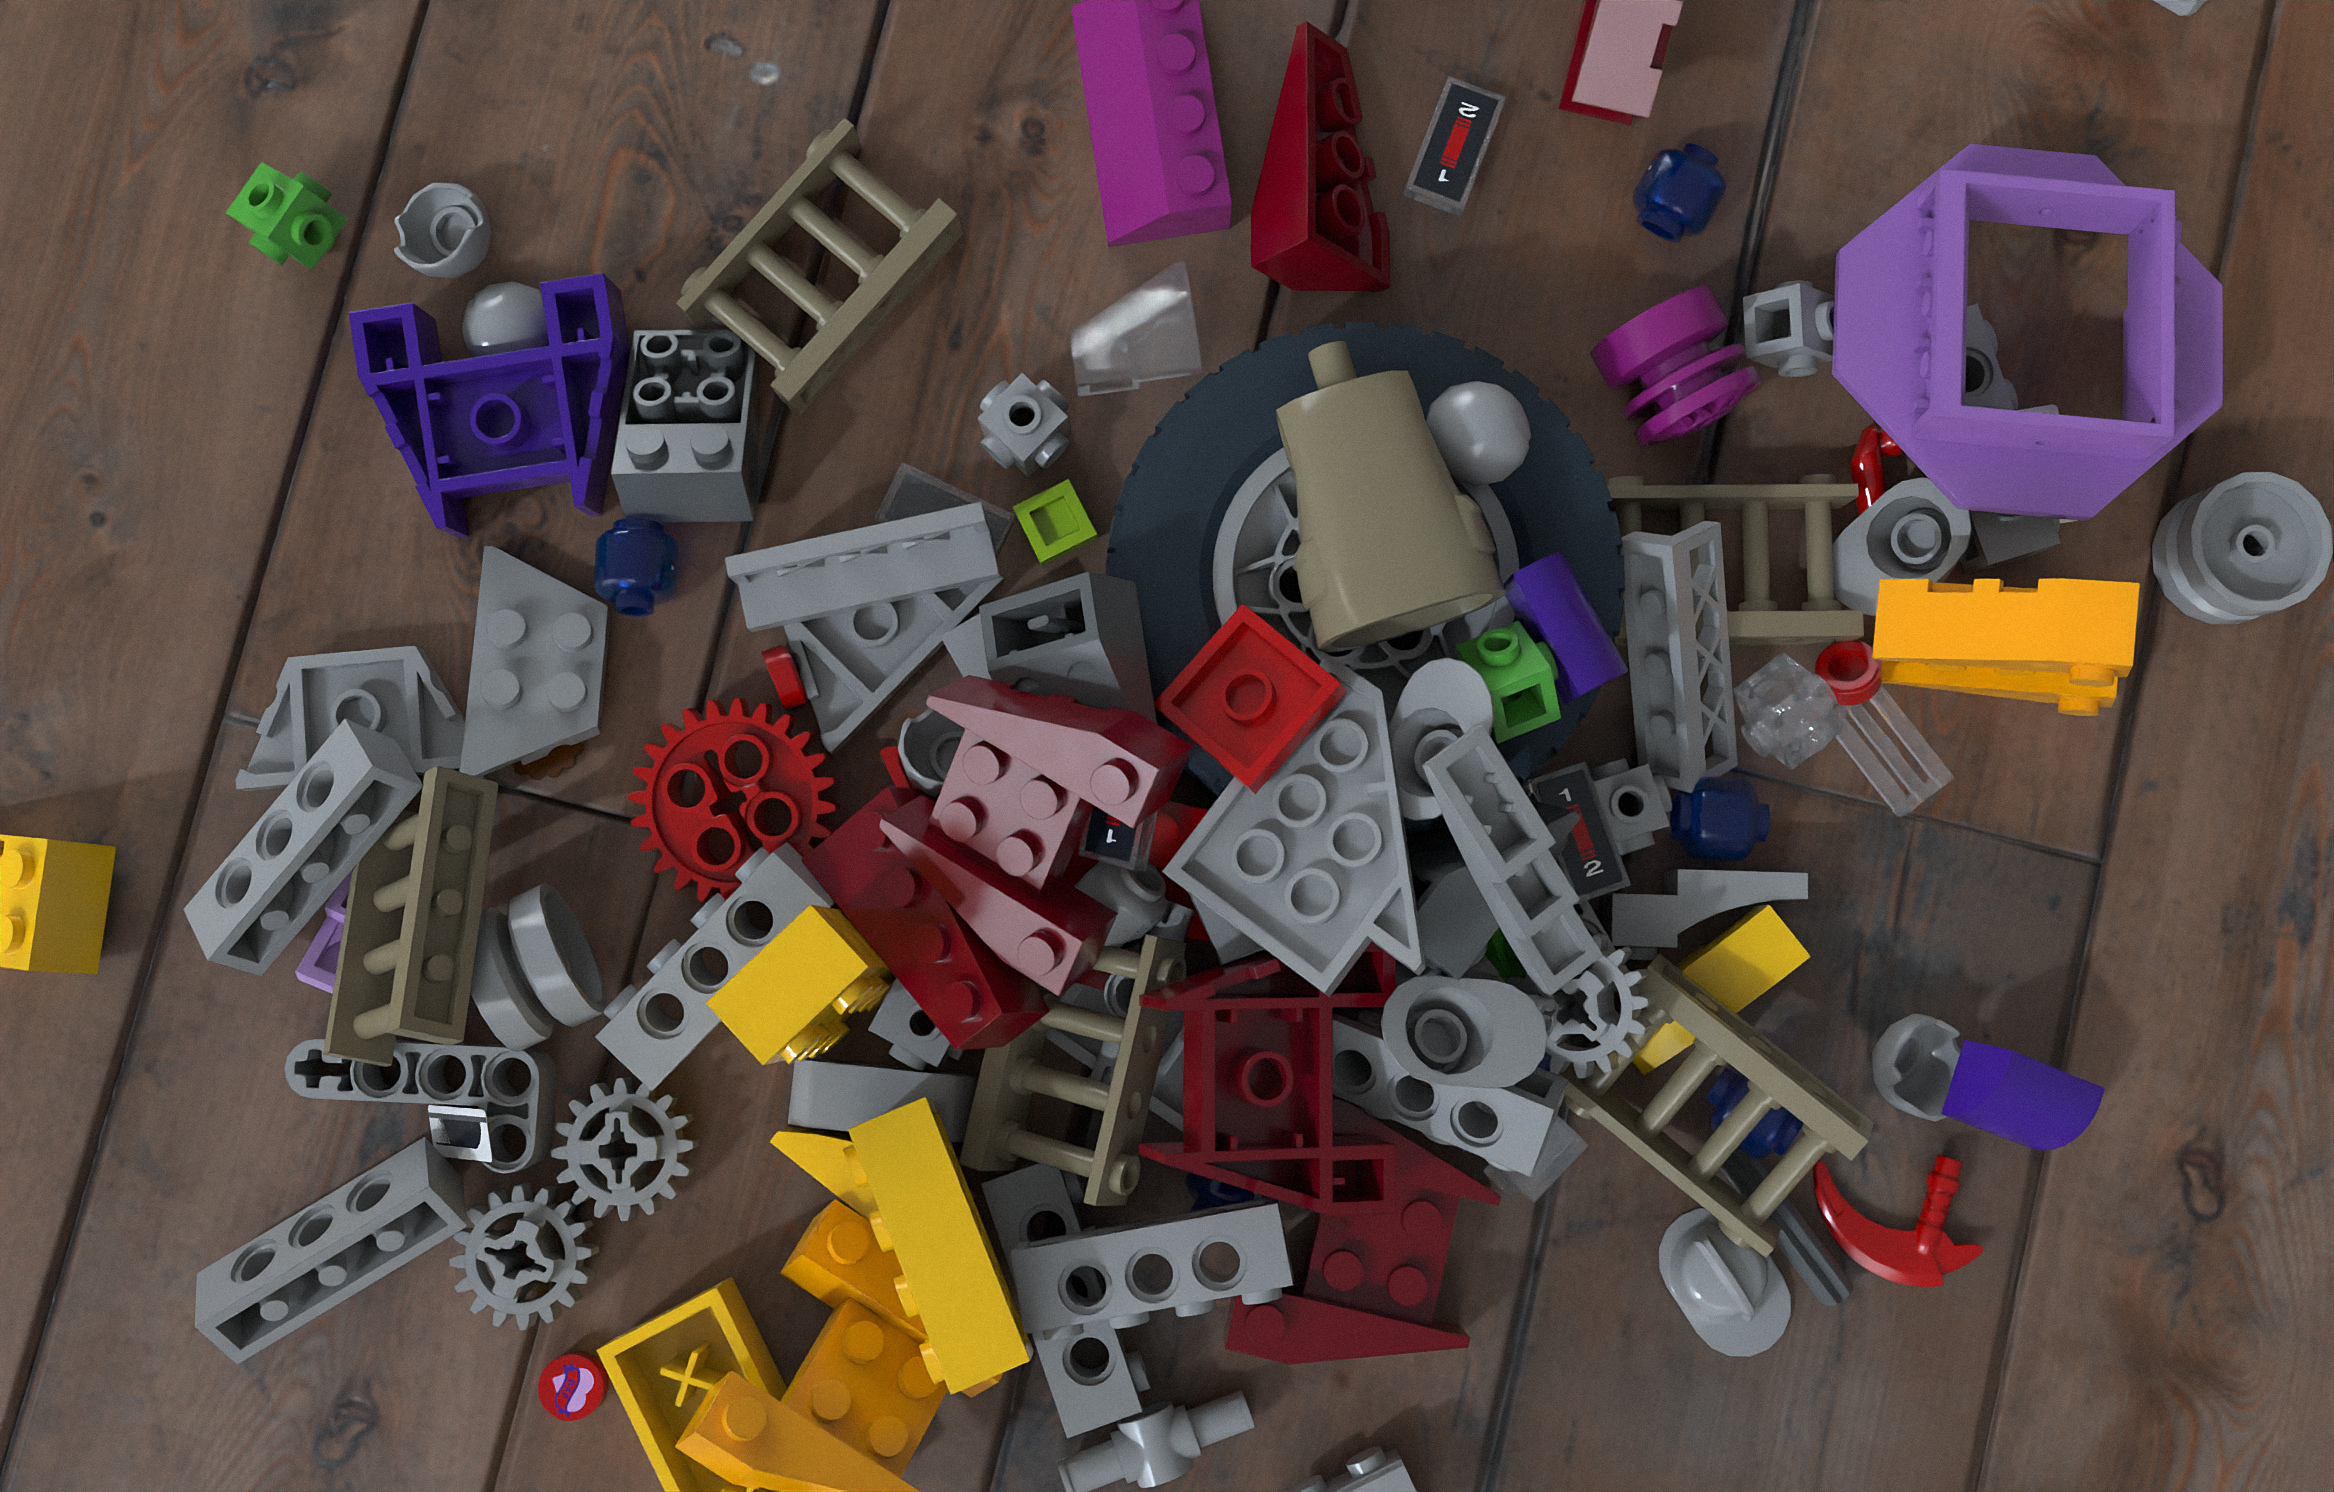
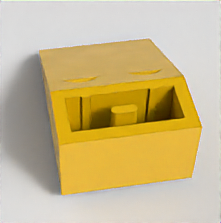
[0,834,116,974]

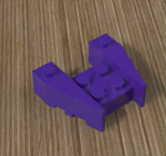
[348,273,630,538]

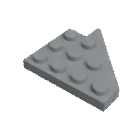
[1162,654,1426,997]

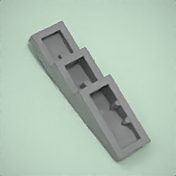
[1422,725,1603,995]

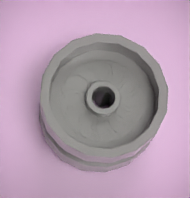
[2152,472,2333,625]
[470,883,607,1052]

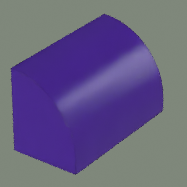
[1504,551,1629,705]
[1941,1039,2105,1151]

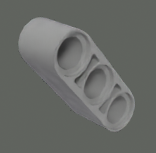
[787,1058,979,1142]

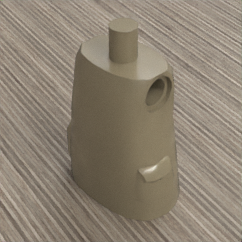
[1276,341,1506,652]

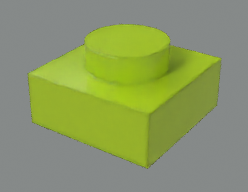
[1012,479,1098,567]

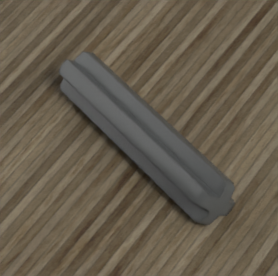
[1720,1139,1853,1307]

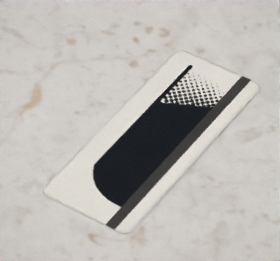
[428,1105,492,1162]

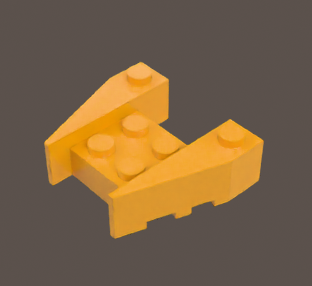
[1872,578,2140,716]
[675,1199,1003,1492]

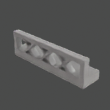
[725,502,1001,632]
[1619,521,1738,793]

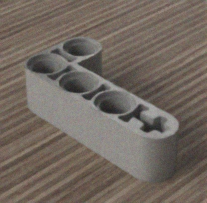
[284,1038,557,1174]

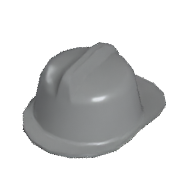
[1832,477,1972,616]
[1390,658,1495,821]
[1381,975,1548,1089]
[1659,1208,1791,1357]

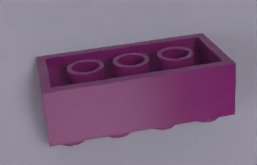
[1071,0,1232,247]

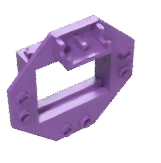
[1832,144,2223,521]

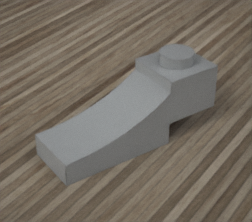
[1600,869,1808,960]

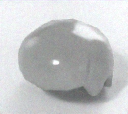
[394,183,492,278]
[462,281,549,358]
[1426,381,1532,486]
[898,708,965,799]
[1872,1013,1961,1122]

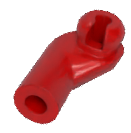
[1850,422,1903,515]

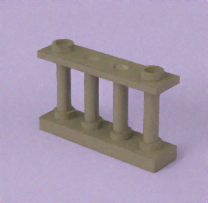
[676,118,963,416]
[1607,474,1864,647]
[323,766,499,1067]
[958,934,1187,1206]
[1559,953,1874,1258]

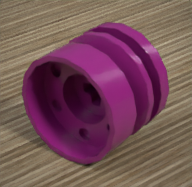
[1590,285,1762,448]

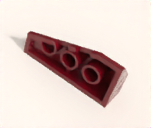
[1250,21,1391,292]

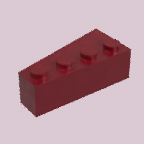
[801,786,1050,1050]

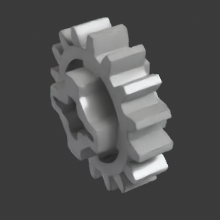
[1507,933,1656,1078]
[551,1077,699,1221]
[449,1183,599,1330]

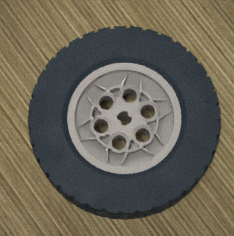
[1106,322,1625,837]

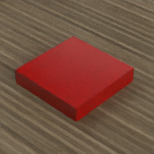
[1154,603,1347,794]

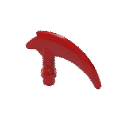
[1813,1154,1983,1287]

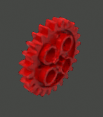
[628,698,841,905]

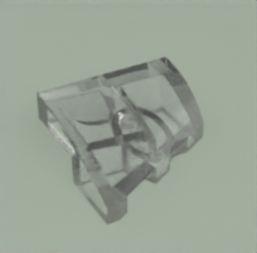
[1070,261,1202,397]

